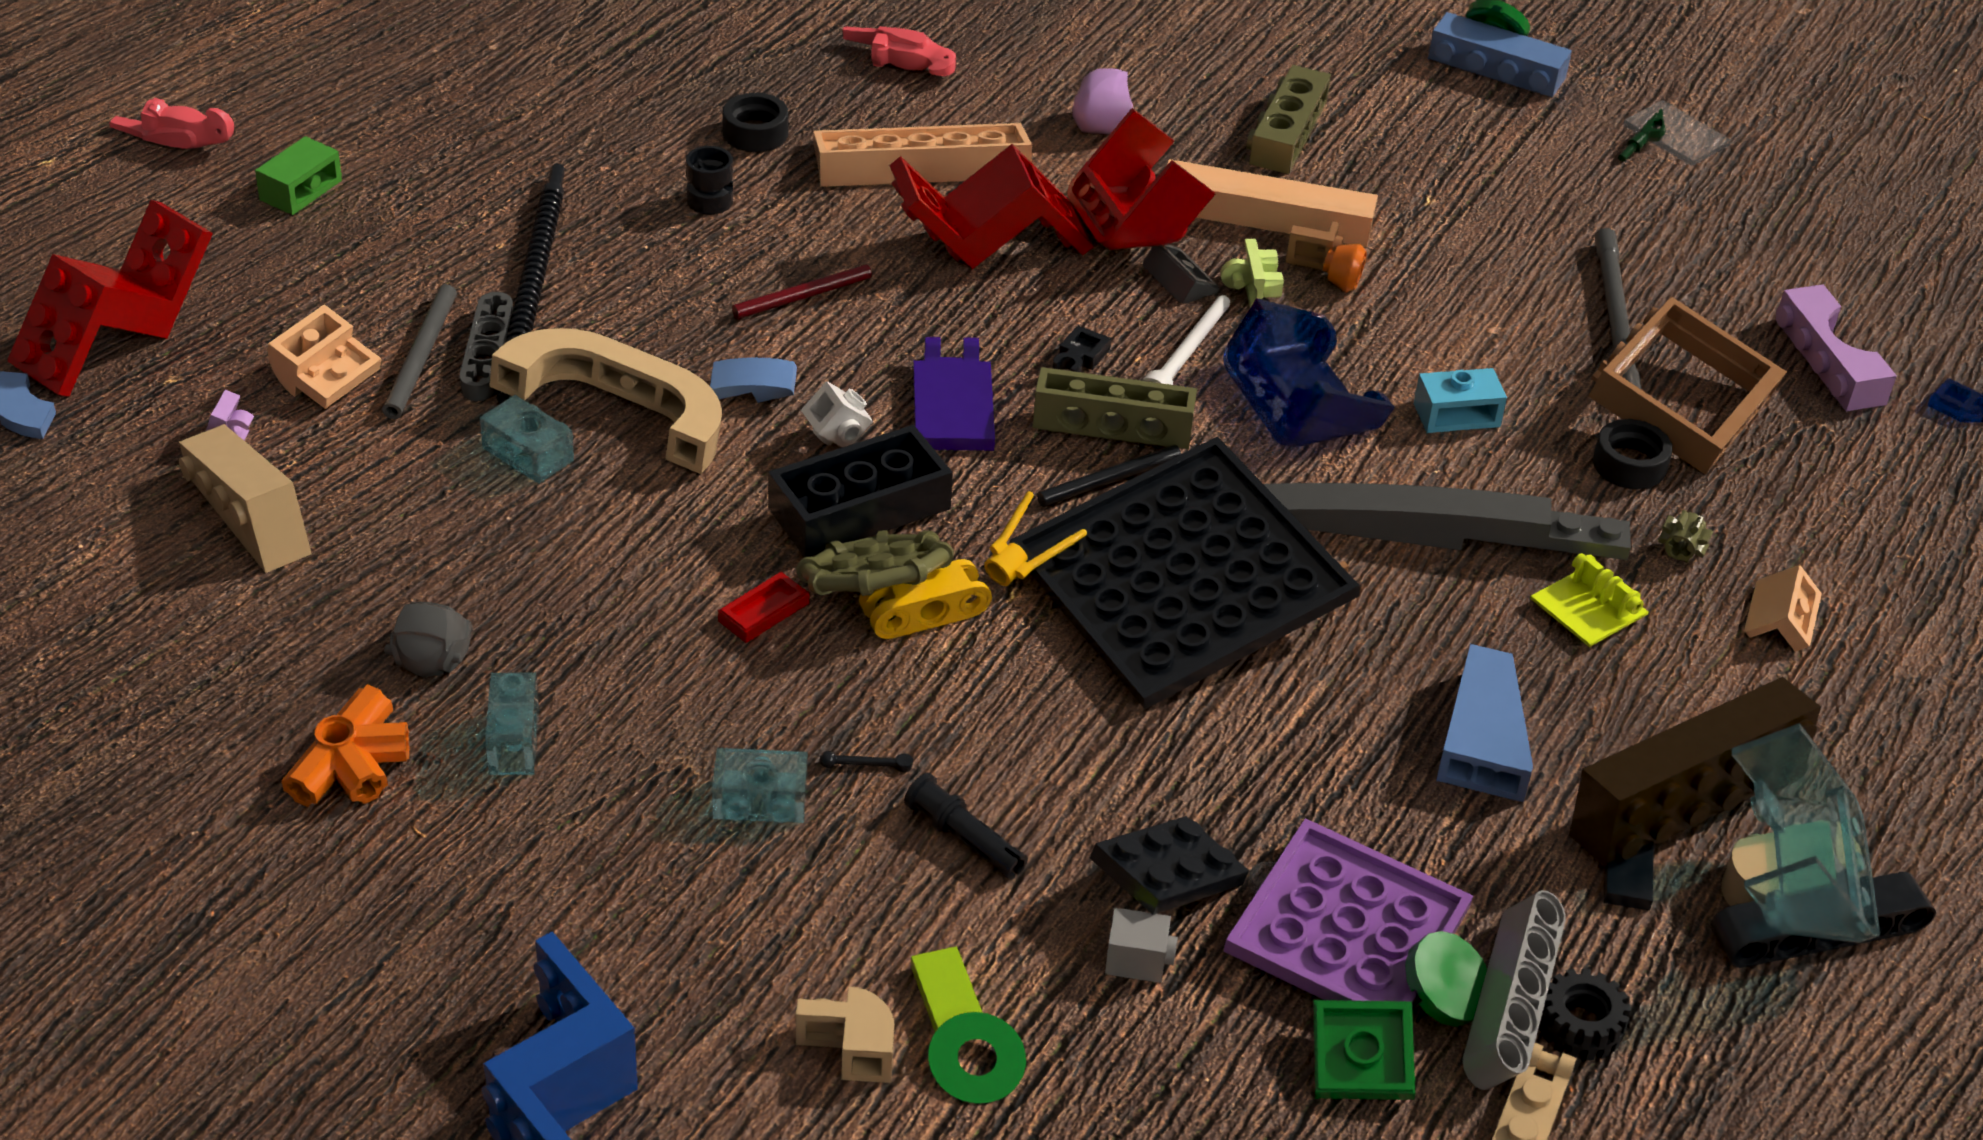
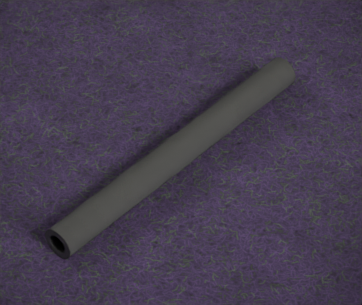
[382,284,457,419]

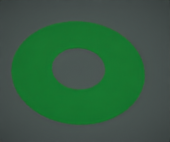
[928,1012,1026,1103]

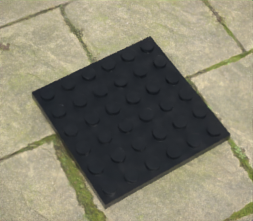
[1010,436,1360,709]

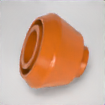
[1323,244,1367,293]

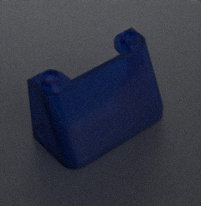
[1223,298,1395,448]

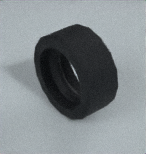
[722,93,788,152]
[1593,419,1673,490]

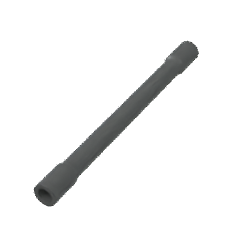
[1595,228,1642,390]

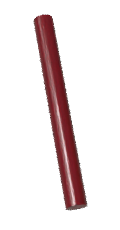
[732,264,872,320]

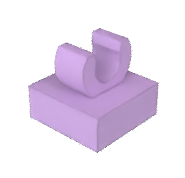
[206,389,254,441]

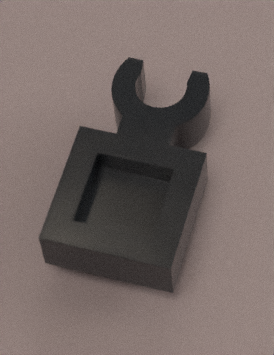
[1052,325,1111,372]

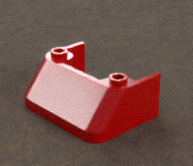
[1067,108,1216,250]

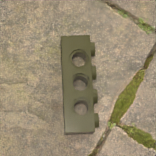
[1246,65,1331,174]
[1033,367,1197,450]

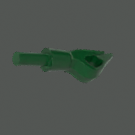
[1618,109,1666,162]

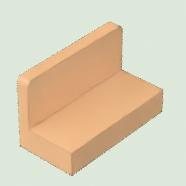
[1744,564,1822,652]

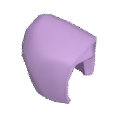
[1072,68,1133,134]

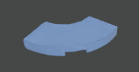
[0,371,56,439]

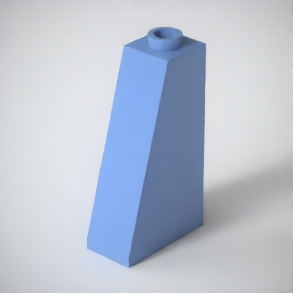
[1436,644,1533,802]

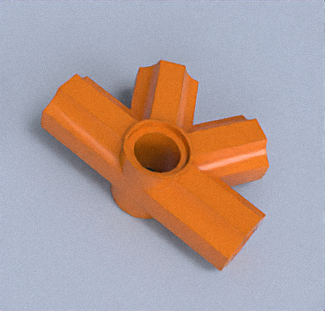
[281,684,410,807]

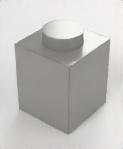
[1105,907,1178,983]

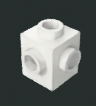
[801,381,874,448]

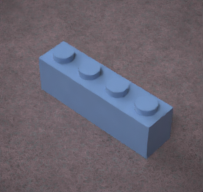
[1428,12,1572,97]

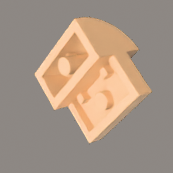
[268,305,381,409]

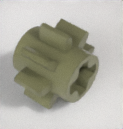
[1658,510,1713,562]

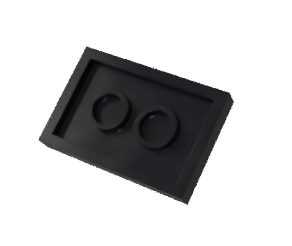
[1089,816,1250,915]

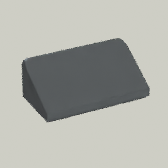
[1143,245,1220,304]

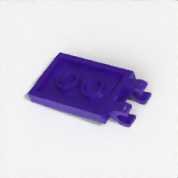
[913,337,995,451]

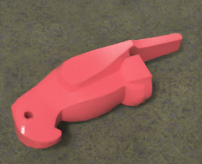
[843,26,956,76]
[109,98,234,149]

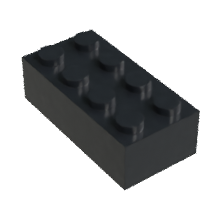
[768,425,953,558]

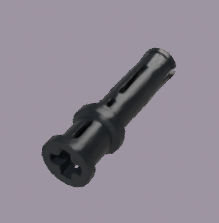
[904,773,1028,880]

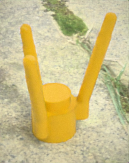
[984,491,1087,586]

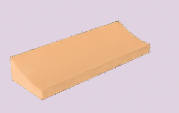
[813,123,1032,187]
[1167,159,1378,247]

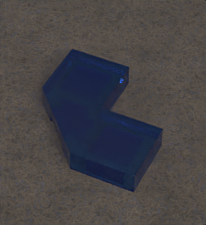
[1927,378,1983,423]

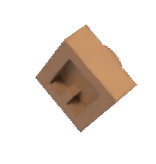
[1286,221,1344,270]

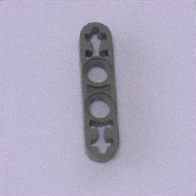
[460,292,513,401]

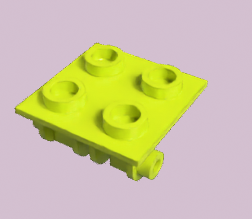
[1530,553,1649,647]

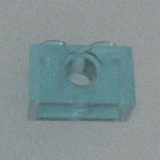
[480,395,574,484]
[485,672,539,775]
[712,748,808,823]

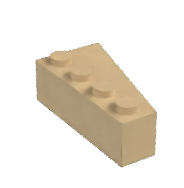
[179,424,312,573]

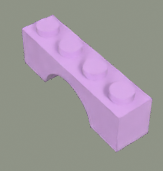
[1775,284,1897,411]

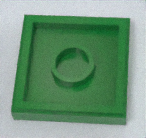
[1313,1000,1415,1100]

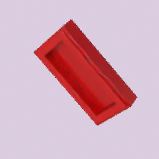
[718,572,810,643]

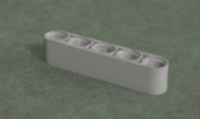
[1463,890,1566,1090]

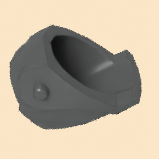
[384,602,473,677]

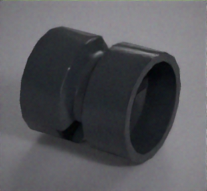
[686,146,733,215]

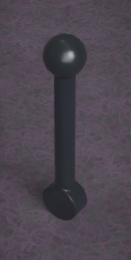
[819,750,913,772]

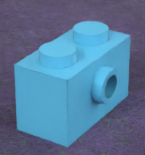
[1413,368,1507,433]

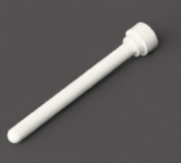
[1142,295,1230,385]

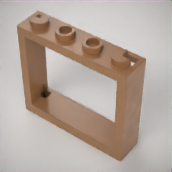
[1588,296,1787,475]

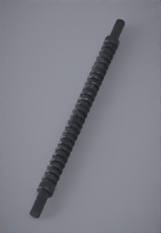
[496,163,565,405]

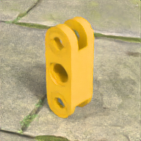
[859,559,992,639]

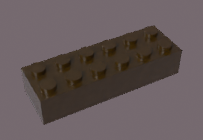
[1569,677,1821,868]

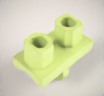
[1220,239,1284,309]

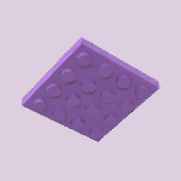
[1224,818,1473,1007]

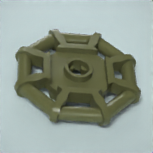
[796,530,954,596]

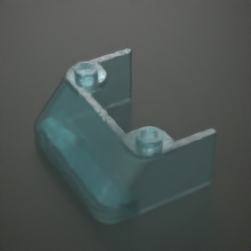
[1732,723,1880,943]

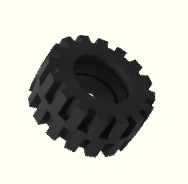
[1539,968,1631,1061]

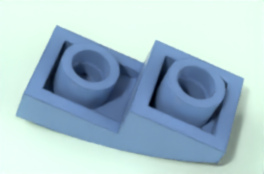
[710,357,797,403]

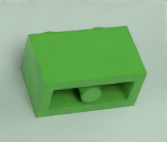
[255,136,342,215]

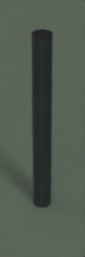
[1037,445,1181,507]

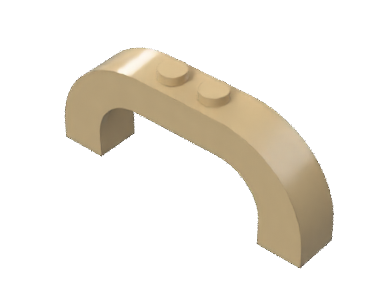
[490,328,722,474]

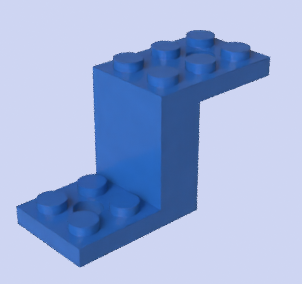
[482,931,638,1140]

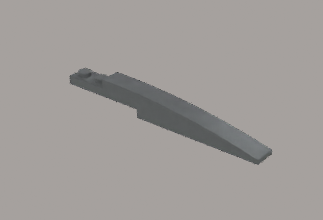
[1264,483,1631,560]

